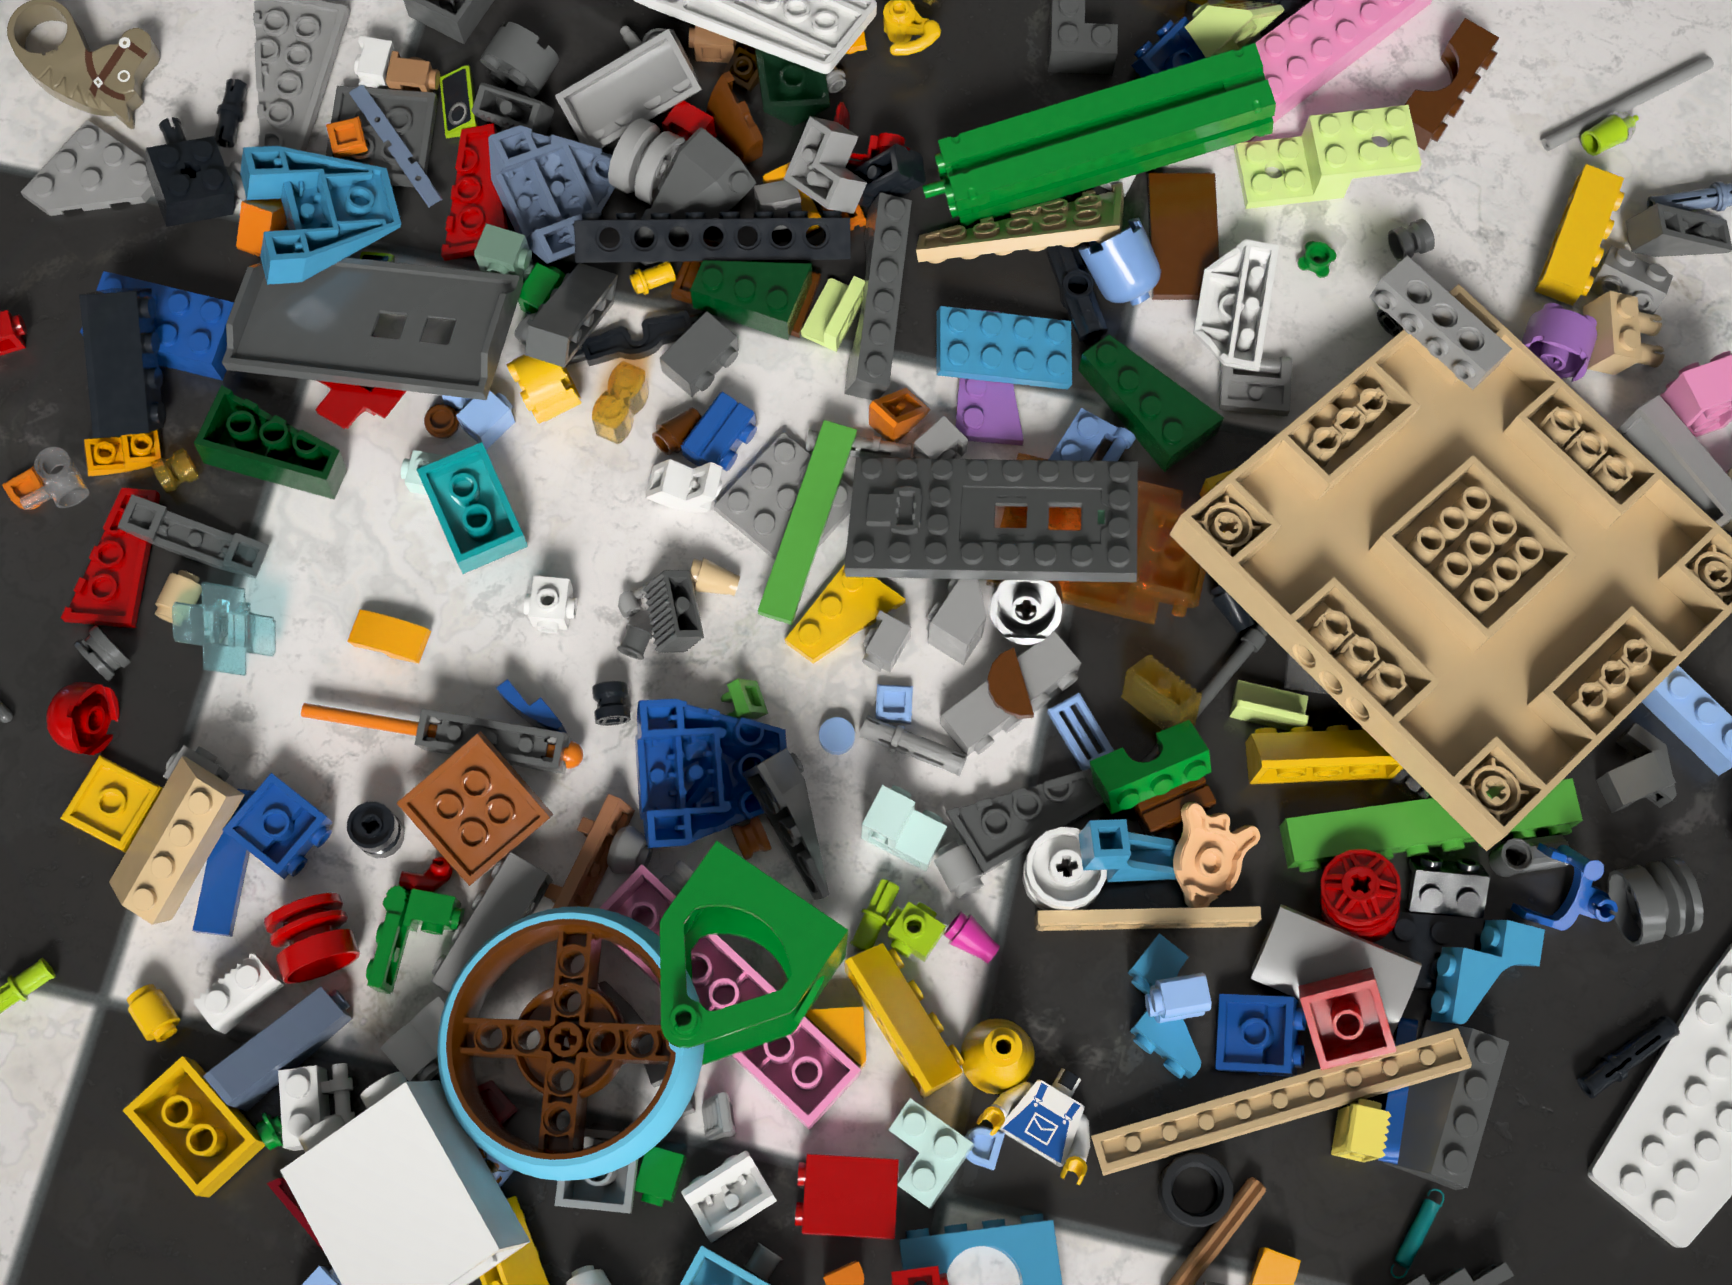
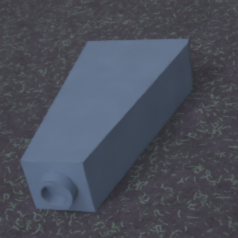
[203,986,353,1111]

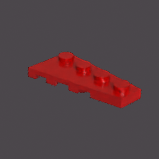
[441,123,508,261]
[61,488,160,628]

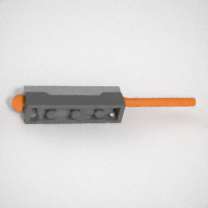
[301,703,583,774]

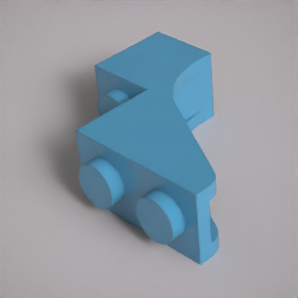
[1078,819,1176,882]
[1431,920,1545,1024]
[1128,933,1201,1079]

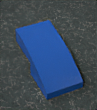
[496,679,567,734]

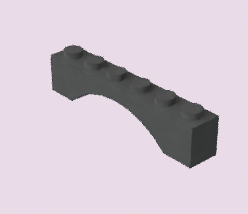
[844,192,912,401]

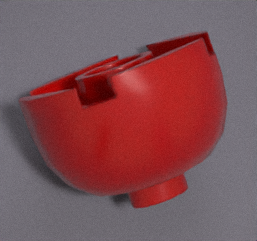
[46,682,120,755]

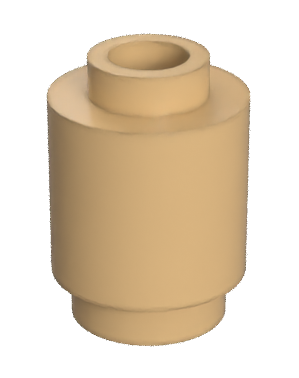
[155,570,203,626]

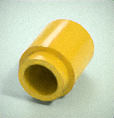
[127,984,180,1042]

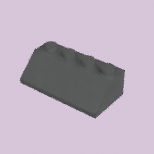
[1383,1020,1509,1190]

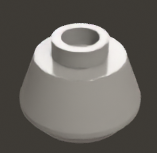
[607,825,653,873]

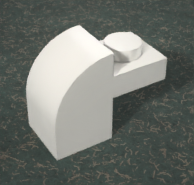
[645,459,723,512]

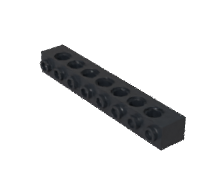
[574,211,851,263]

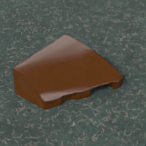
[706,71,763,165]

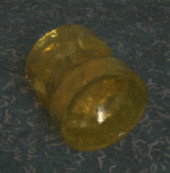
[151,447,200,494]

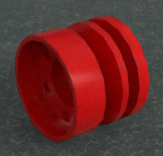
[1321,849,1401,942]
[264,893,360,984]

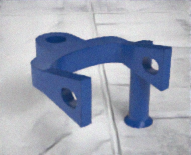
[1511,843,1618,931]

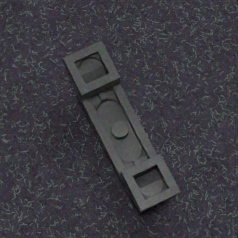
[118,494,269,578]

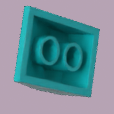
[416,442,528,574]

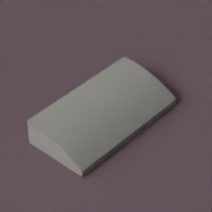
[555,29,703,149]
[1617,395,1732,528]
[1251,904,1422,1036]

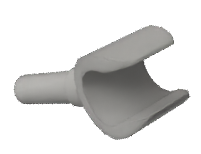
[618,577,656,618]

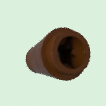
[652,407,702,455]

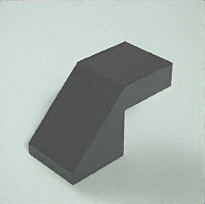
[1616,723,1677,808]
[1596,749,1676,813]

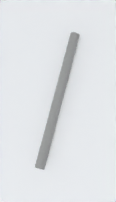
[1542,56,1714,151]

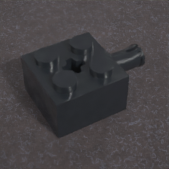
[146,117,235,227]

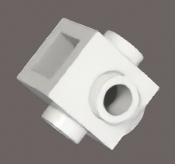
[524,576,577,633]

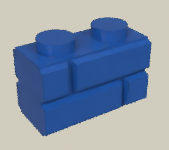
[681,392,757,471]

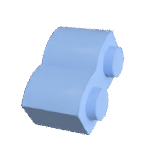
[1145,972,1212,1023]

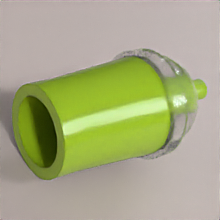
[1581,111,1639,156]

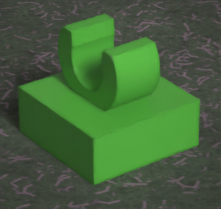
[721,678,768,719]

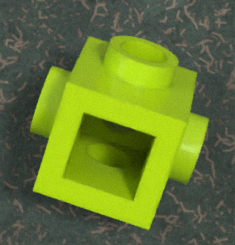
[886,901,946,962]

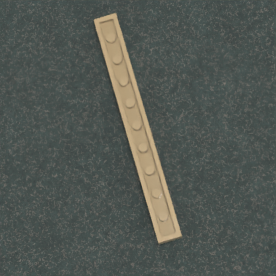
[1091,1028,1472,1176]

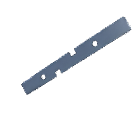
[349,85,443,208]

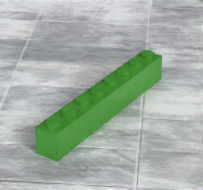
[1279,778,1583,872]

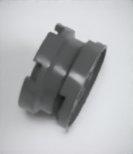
[73,625,131,681]

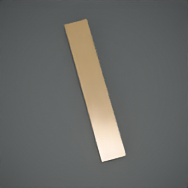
[1035,906,1261,931]

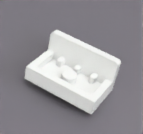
[681,1151,777,1243]

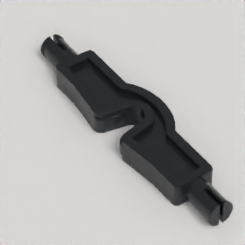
[566,310,705,367]

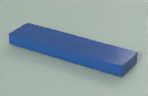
[192,789,255,937]

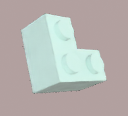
[861,785,947,871]
[888,1098,975,1209]

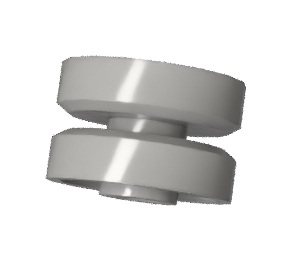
[608,118,686,206]

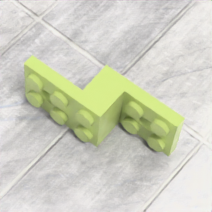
[1234,105,1422,209]

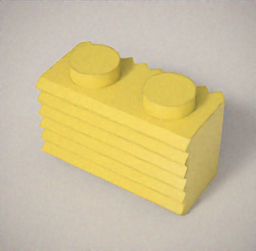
[1331,1099,1391,1162]

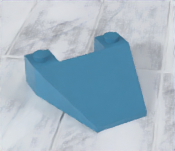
[240,146,401,285]

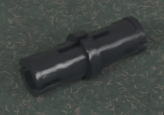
[214,79,248,148]

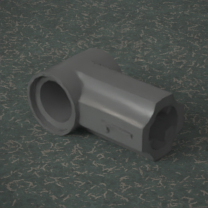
[1489,834,1570,877]

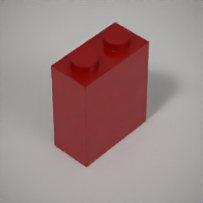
[795,1154,899,1240]

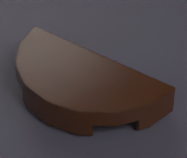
[987,647,1034,719]

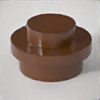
[424,404,459,439]

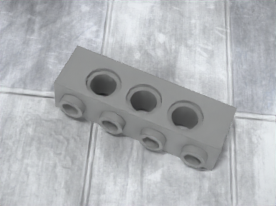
[1370,255,1512,390]

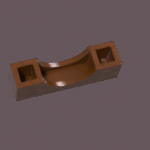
[1405,18,1499,151]

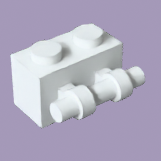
[278,1063,355,1151]

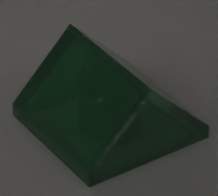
[755,49,830,127]

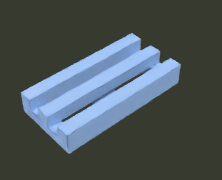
[1047,693,1114,771]

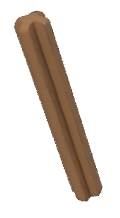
[1166,1177,1266,1285]

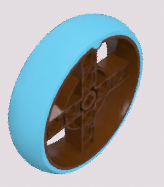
[437,906,704,1181]

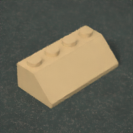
[109,756,245,925]

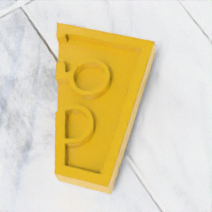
[785,564,905,664]

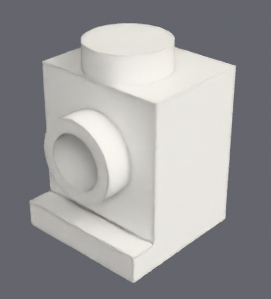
[354,36,395,89]

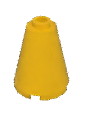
[960,1019,1035,1094]

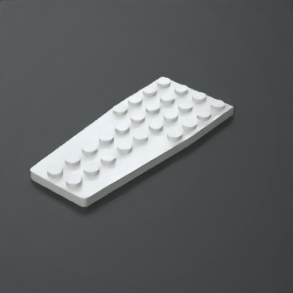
[633,0,877,74]
[1588,943,1732,1248]

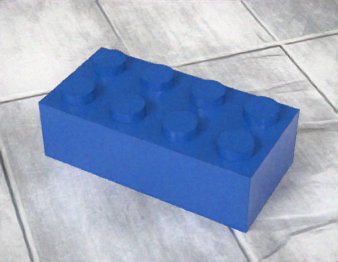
[80,271,234,381]

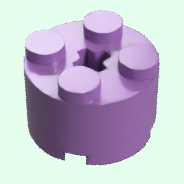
[1521,303,1598,382]

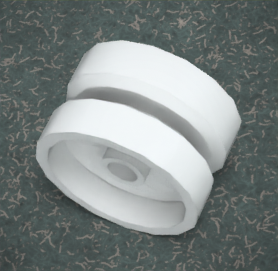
[1022,827,1107,911]

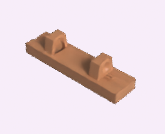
[544,794,635,909]

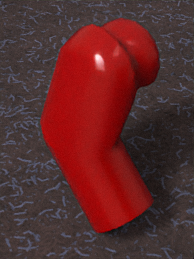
[399,857,453,892]

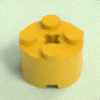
[506,354,582,424]

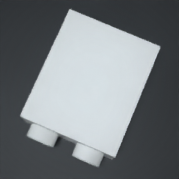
[280,1071,531,1285]

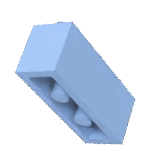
[1642,665,1732,776]

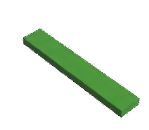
[758,420,857,625]

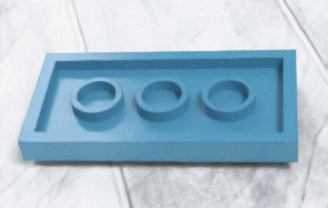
[936,306,1072,390]

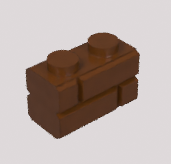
[1131,776,1216,836]

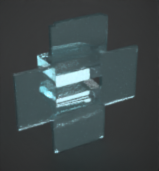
[172,582,276,676]

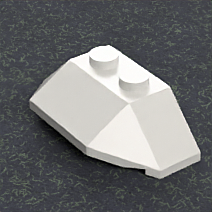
[1193,239,1279,372]

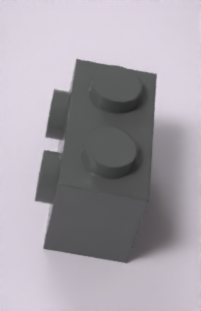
[659,311,739,397]

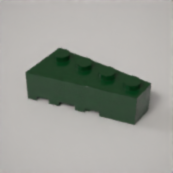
[1078,335,1224,472]
[194,385,347,500]

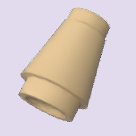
[690,557,740,596]

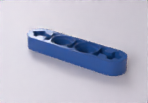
[1378,1017,1418,1164]

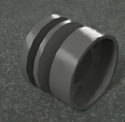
[1607,856,1704,947]

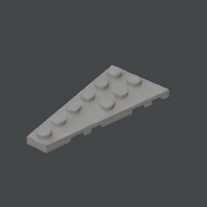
[253,0,349,151]

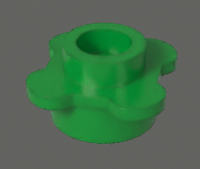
[1297,241,1337,278]
[255,1112,285,1151]

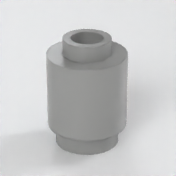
[934,841,984,899]

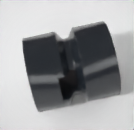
[347,802,404,858]

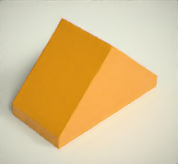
[805,1007,866,1069]

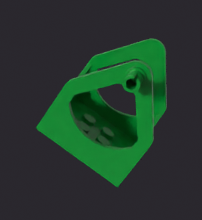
[660,841,848,1066]

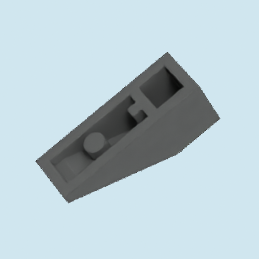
[1626,203,1732,257]

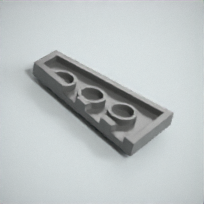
[946,769,1105,875]

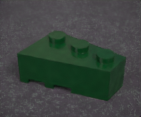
[690,260,812,340]

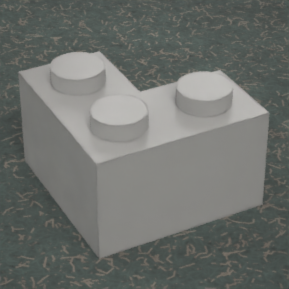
[784,116,867,214]

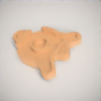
[1173,802,1261,908]

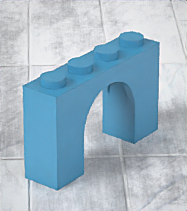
[899,1214,1062,1285]

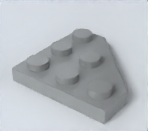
[21,120,154,216]

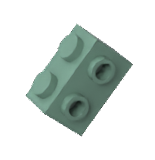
[474,224,535,284]

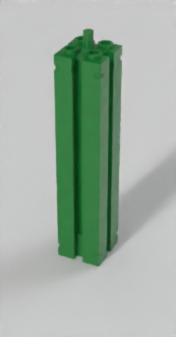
[922,43,1276,227]

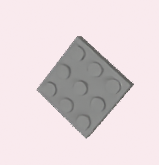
[714,432,853,560]

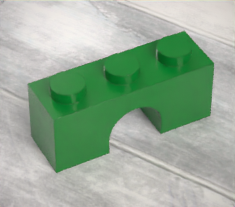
[1090,720,1212,814]

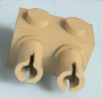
[1583,291,1665,375]

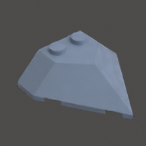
[488,125,614,264]

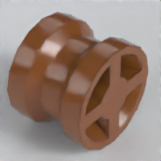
[731,816,772,860]

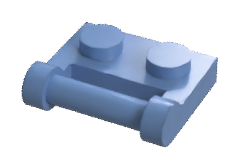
[1048,408,1136,461]

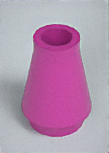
[943,912,1000,964]

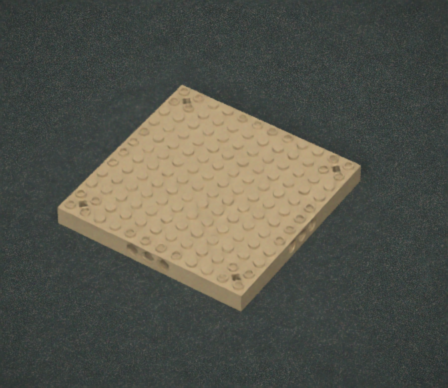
[1169,284,1732,851]

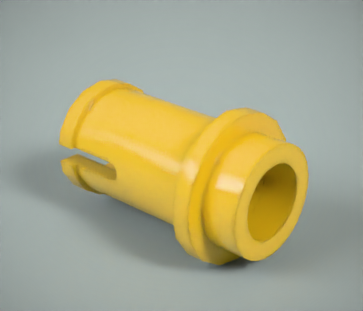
[630,262,676,295]

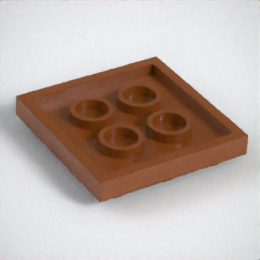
[397,731,554,886]

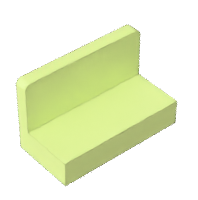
[801,276,865,352]
[1229,680,1309,731]

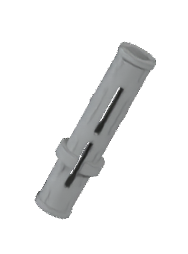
[806,429,912,458]
[859,715,968,776]

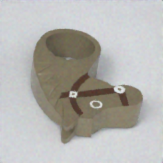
[7,0,160,129]

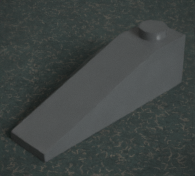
[634,128,757,269]
[742,748,829,900]

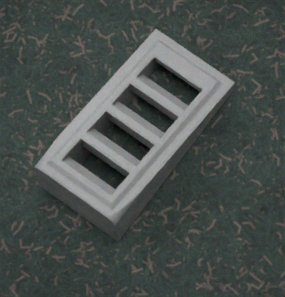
[702,1092,736,1140]

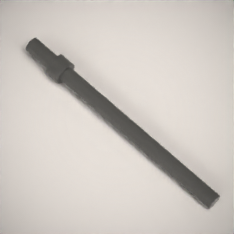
[1142,624,1268,762]

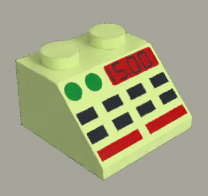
[1185,0,1284,58]

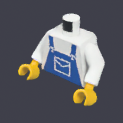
[977,1068,1090,1185]

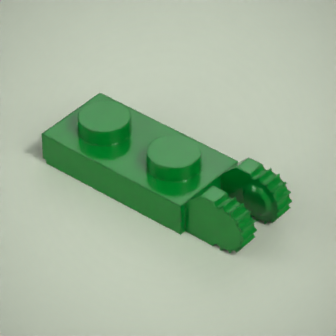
[366,885,411,994]

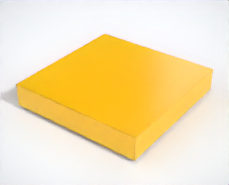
[60,755,163,853]

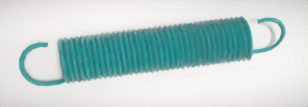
[1391,1189,1444,1279]

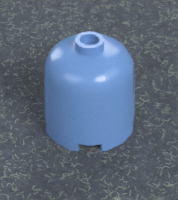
[1078,218,1161,306]

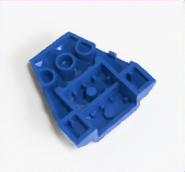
[635,699,787,848]

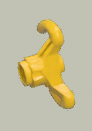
[883,0,941,56]

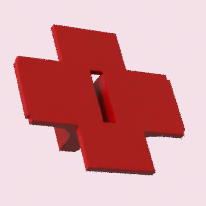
[315,336,406,429]

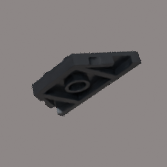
[1373,912,1493,991]

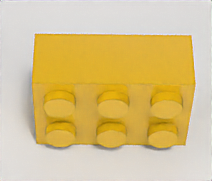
[123,1056,265,1198]

